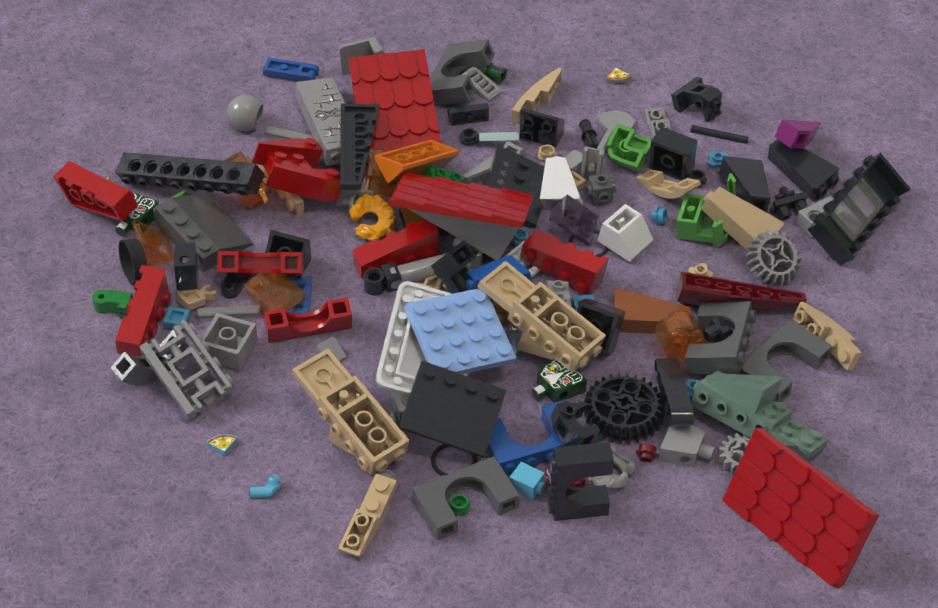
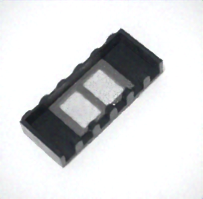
[807,152,911,266]

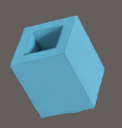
[510,462,546,501]

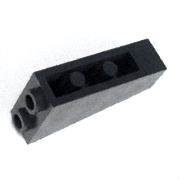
[768,139,839,201]
[719,156,771,213]

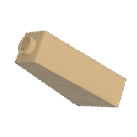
[700,187,784,252]

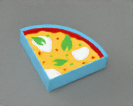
[206,434,238,456]

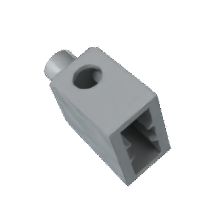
[659,426,715,467]

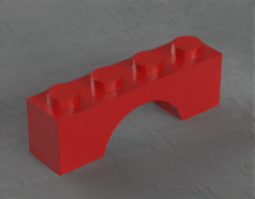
[217,251,304,275]
[264,297,352,343]

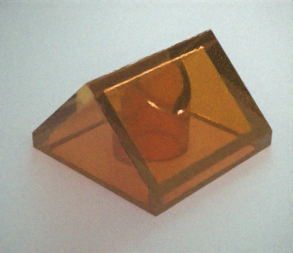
[132,220,174,267]

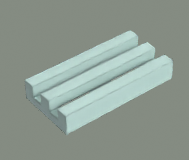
[479,132,519,141]

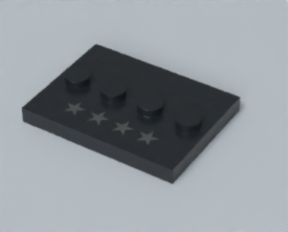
[485,145,545,229]

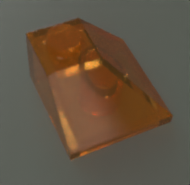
[243,273,306,312]

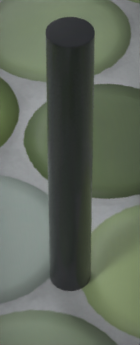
[690,125,749,144]

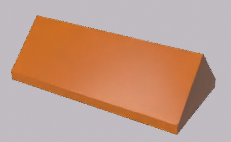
[374,140,459,183]

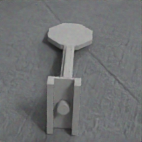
[580,110,635,180]

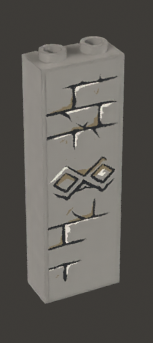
[295,77,345,166]

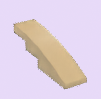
[511,68,562,125]

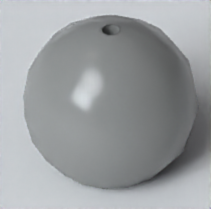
[227,94,263,133]

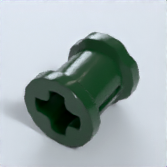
[483,62,507,84]

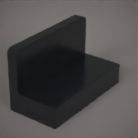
[447,103,489,126]

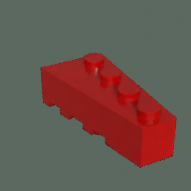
[53,161,138,221]
[353,218,439,279]
[520,230,609,295]
[115,265,172,356]

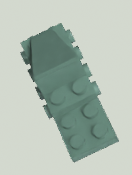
[691,370,829,459]

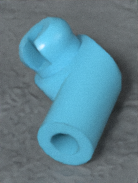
[250,475,281,498]

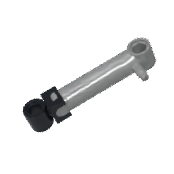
[364,244,483,296]

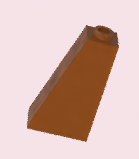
[613,288,695,336]

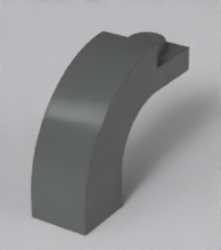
[111,330,189,386]

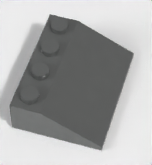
[154,192,253,273]

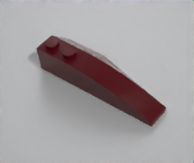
[676,271,807,310]

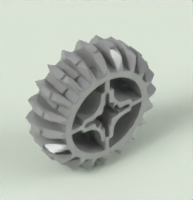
[746,230,802,286]

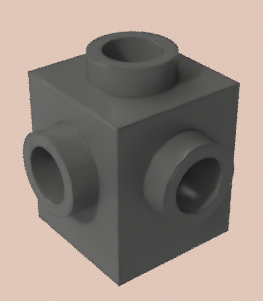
[586,173,616,206]

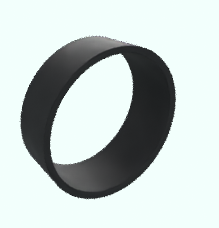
[118,238,147,284]

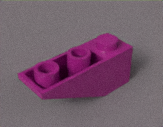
[775,119,821,149]

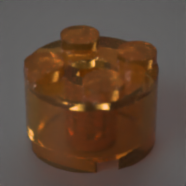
[655,310,704,360]

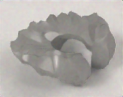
[592,447,636,489]

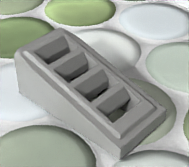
[462,66,502,102]
[463,156,493,185]

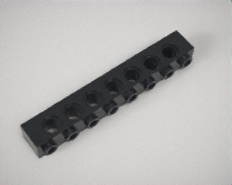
[115,152,265,196]

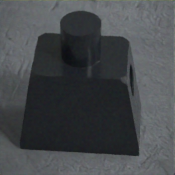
[174,242,199,290]

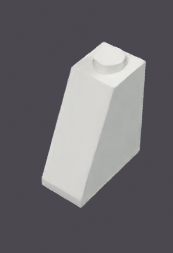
[540,156,584,209]

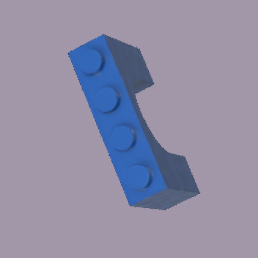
[486,401,565,475]

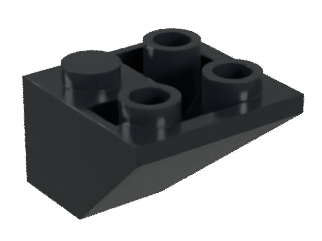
[520,108,565,147]

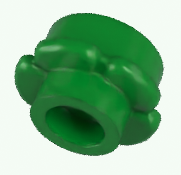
[448,494,470,515]

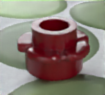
[636,444,658,462]

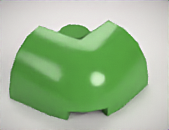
[607,124,652,172]

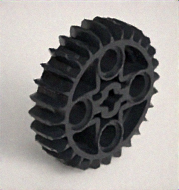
[584,373,665,445]

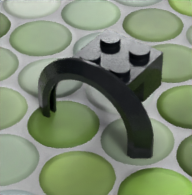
[431,240,478,294]

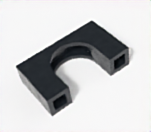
[548,442,614,521]

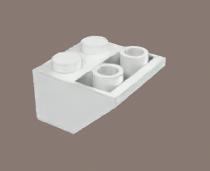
[597,204,654,262]

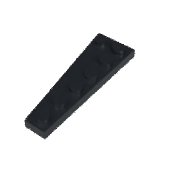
[340,104,380,191]

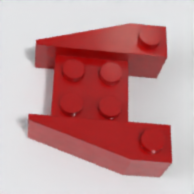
[251,138,341,202]

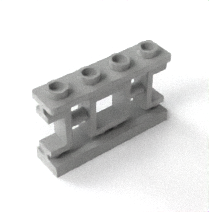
[139,319,234,421]

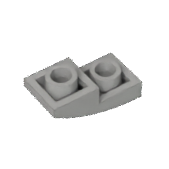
[644,107,671,138]

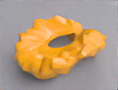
[349,194,397,241]

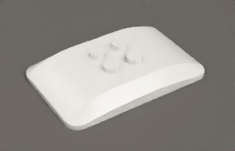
[376,281,468,396]

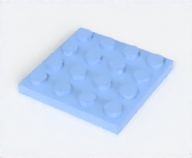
[404,288,517,374]

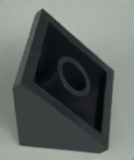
[265,230,312,278]

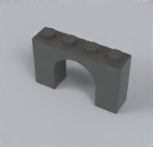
[430,39,495,106]
[685,301,756,374]
[740,320,832,403]
[413,456,519,541]

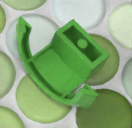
[677,173,736,248]

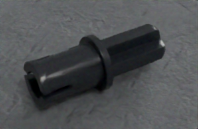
[579,119,599,149]

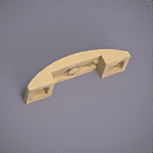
[636,169,701,199]

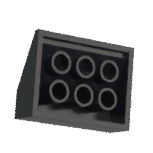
[399,360,506,458]

